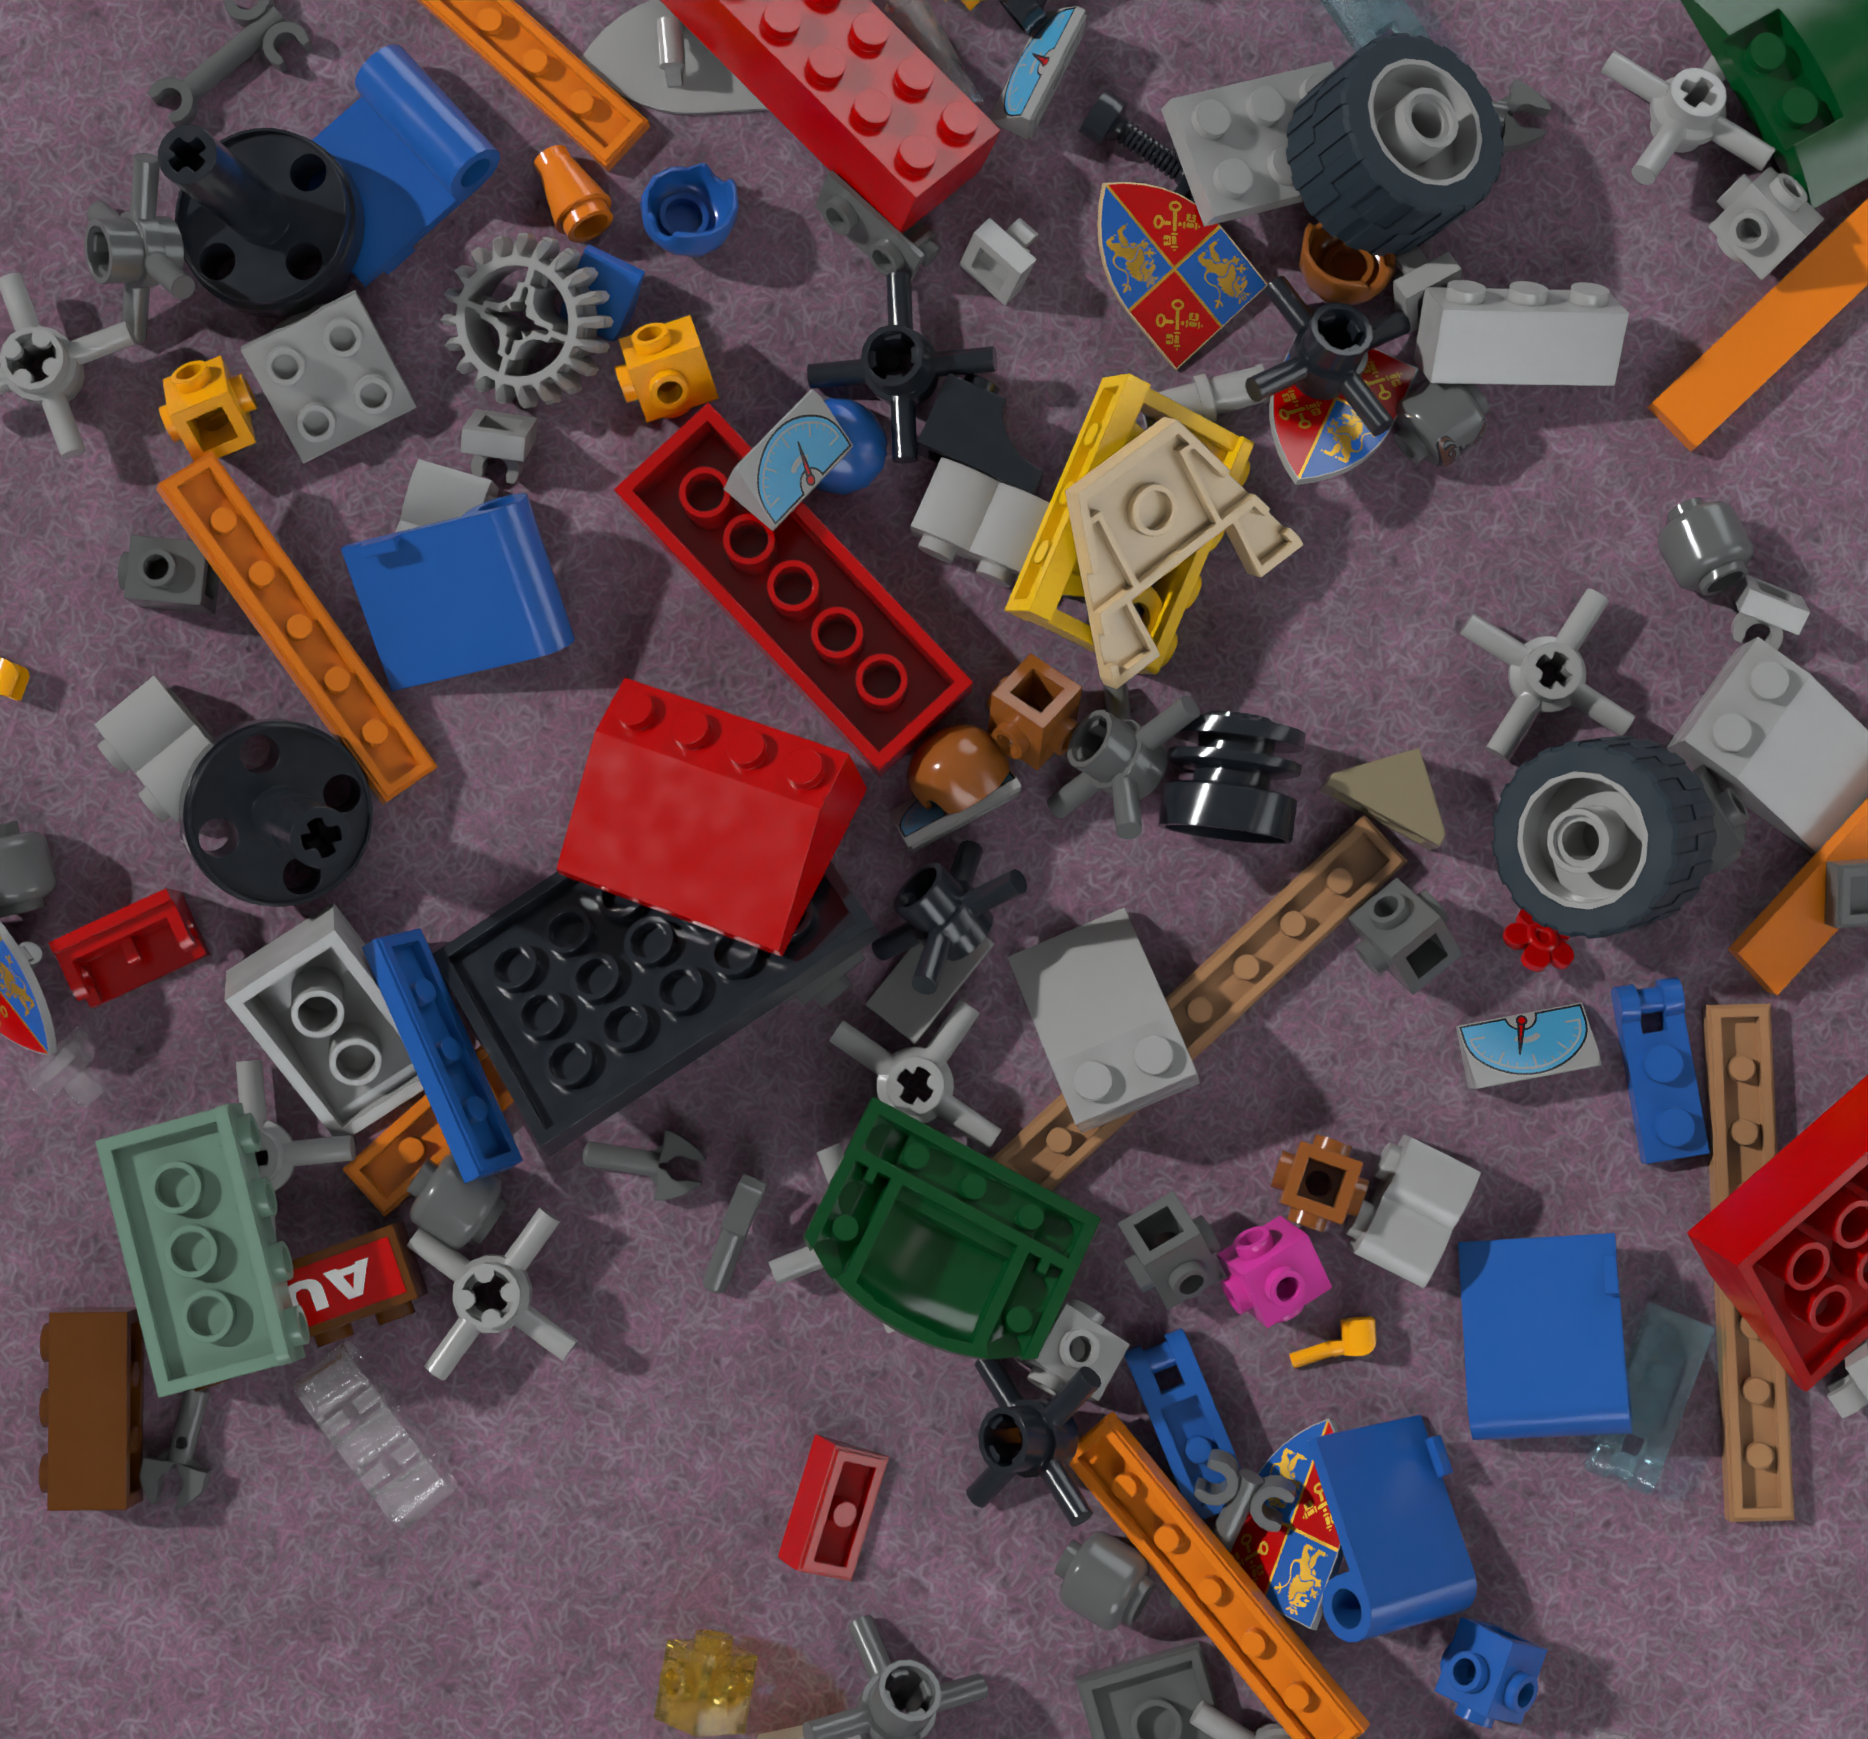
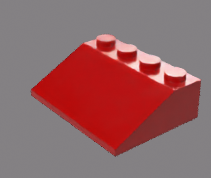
[556,678,867,957]
[1687,1075,1868,1392]

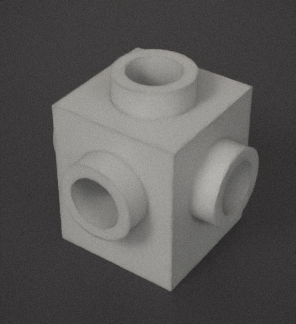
[1708,166,1824,280]
[1014,1299,1130,1401]

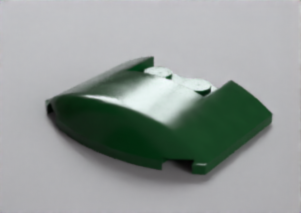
[1680,0,1868,209]
[802,1097,1101,1361]

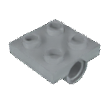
[241,290,417,464]

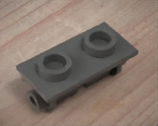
[815,170,941,283]

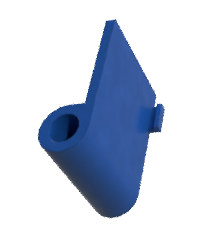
[307,44,500,288]
[341,493,575,691]
[1458,1233,1633,1440]
[1307,1414,1477,1642]

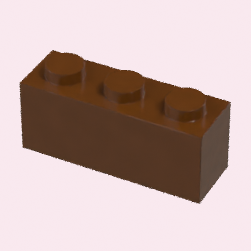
[39,1307,144,1511]

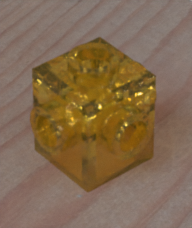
[654,1629,758,1737]

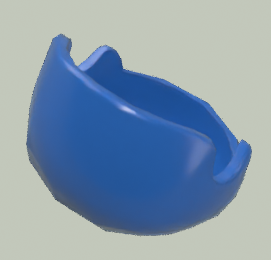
[640,163,739,257]
[815,398,888,496]

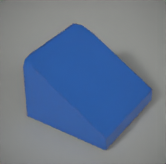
[560,244,645,342]

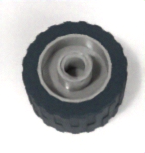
[1286,33,1504,256]
[1491,735,1717,939]

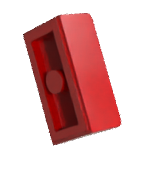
[778,1434,889,1581]

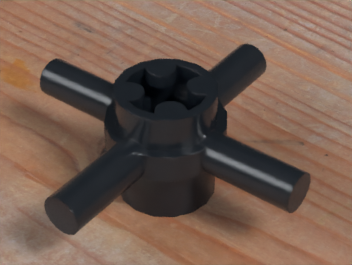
[807,272,997,464]
[1245,276,1410,436]
[871,840,1027,995]
[966,1359,1101,1527]

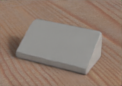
[865,937,995,1044]

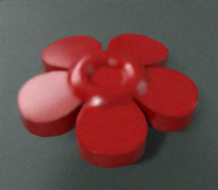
[1503,909,1574,972]

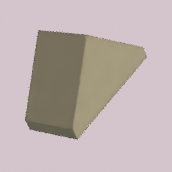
[1319,748,1446,850]

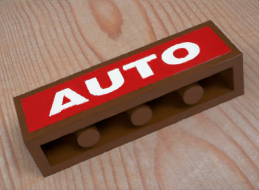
[194,1221,428,1392]

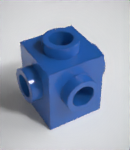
[1434,1617,1547,1728]

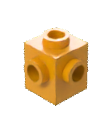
[614,315,719,423]
[159,355,258,461]

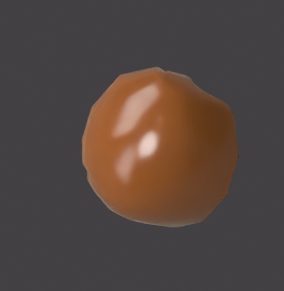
[1299,223,1396,306]
[907,724,1009,814]

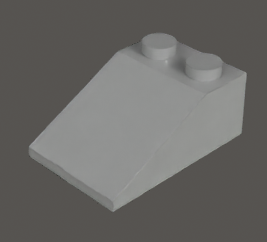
[1665,637,1868,855]
[224,902,424,1137]
[1007,908,1200,1133]

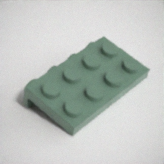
[95,1103,310,1398]

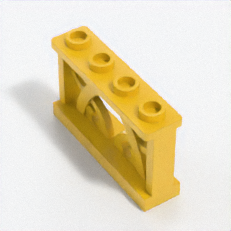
[1004,373,1254,675]

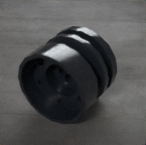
[1158,711,1306,845]

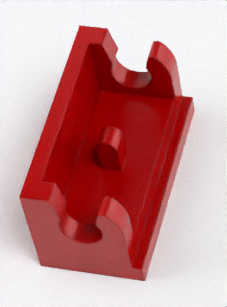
[48,888,210,1008]

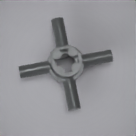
[84,153,195,343]
[1047,683,1200,839]
[803,1615,988,1739]

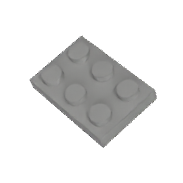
[1161,61,1335,227]

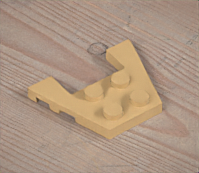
[1065,417,1303,689]

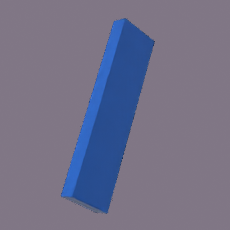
[361,928,523,1184]

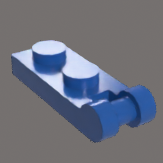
[1611,977,1710,1164]
[1124,1328,1241,1520]

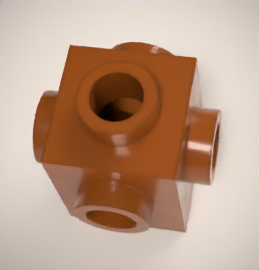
[987,653,1082,771]
[1270,1134,1369,1233]

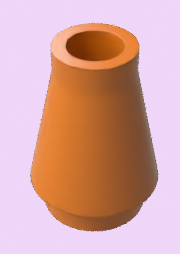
[534,145,613,243]

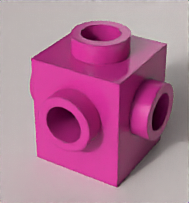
[1216,1215,1332,1328]

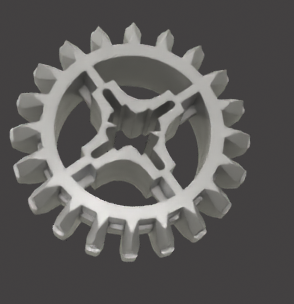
[440,233,614,408]

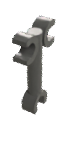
[147,0,314,127]
[1170,1449,1296,1609]

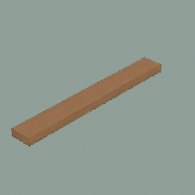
[991,815,1408,1191]
[1702,1003,1794,1522]

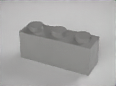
[1414,280,1629,386]

